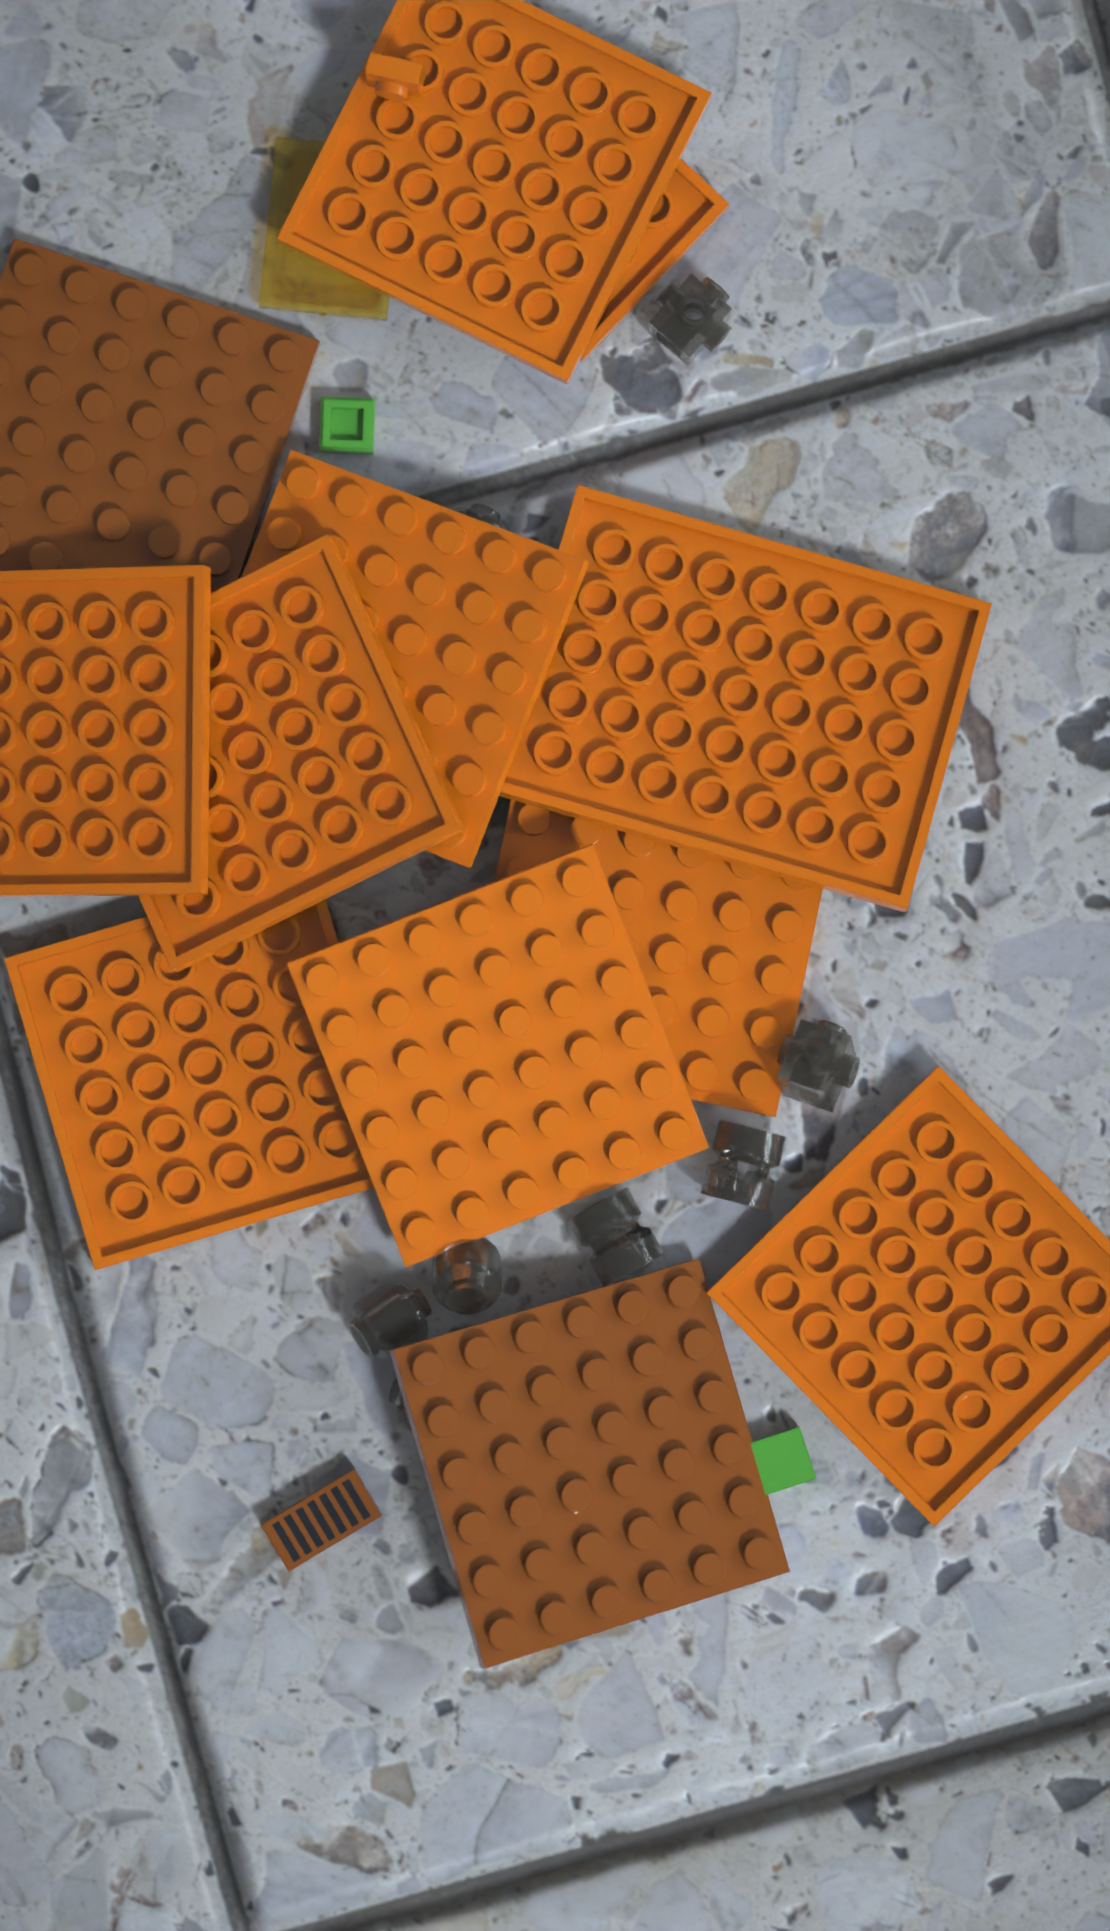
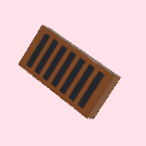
[261,1468,382,1572]

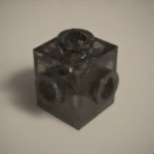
[647,274,732,366]
[777,1019,860,1113]

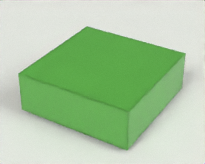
[319,397,375,455]
[750,1426,817,1495]

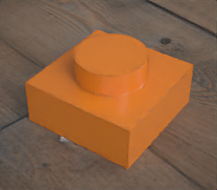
[365,52,425,101]

